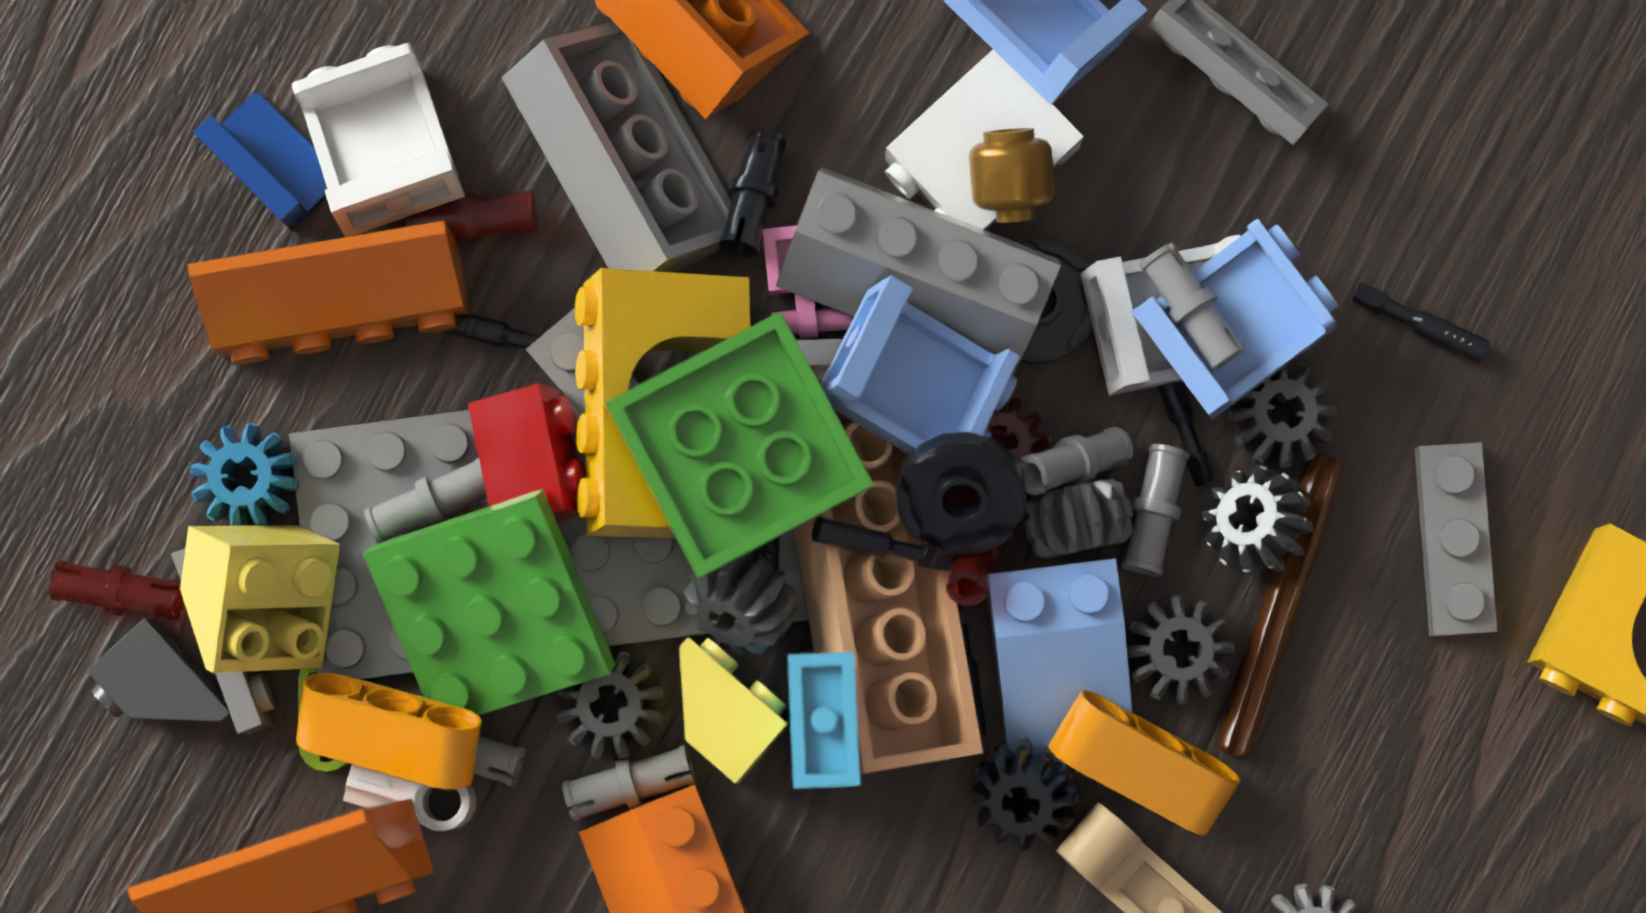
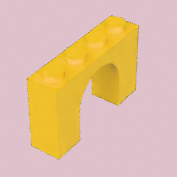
[575,268,750,539]
[1527,523,1646,726]

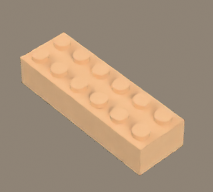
[793,383,983,774]

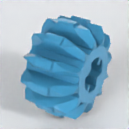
[190,423,300,526]

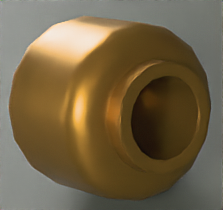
[969,128,1055,223]

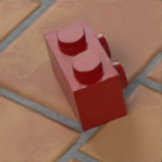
[468,383,586,522]

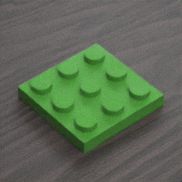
[605,311,874,580]
[363,489,616,715]

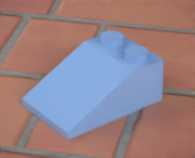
[984,558,1132,763]

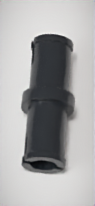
[719,128,787,258]

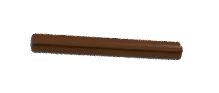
[1217,454,1343,758]

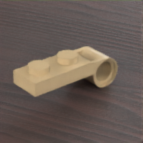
[1055,802,1222,913]

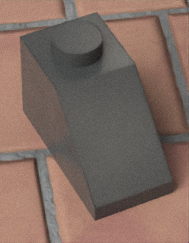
[86,618,233,723]

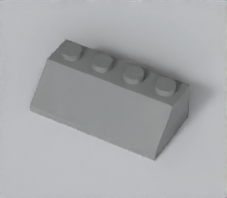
[501,22,732,273]
[776,167,1061,376]

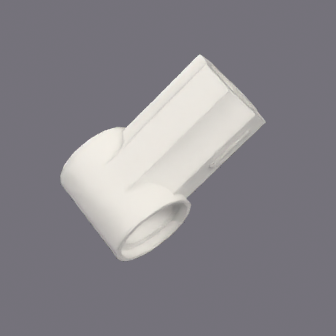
[343,764,477,831]

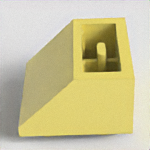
[180,525,340,673]
[679,637,789,784]

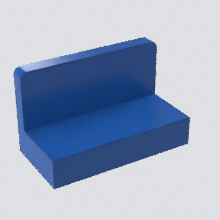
[193,93,327,231]

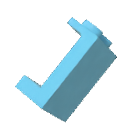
[788,652,860,789]

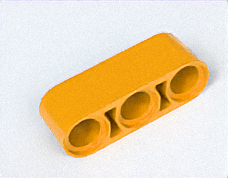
[296,673,482,789]
[1048,690,1241,835]

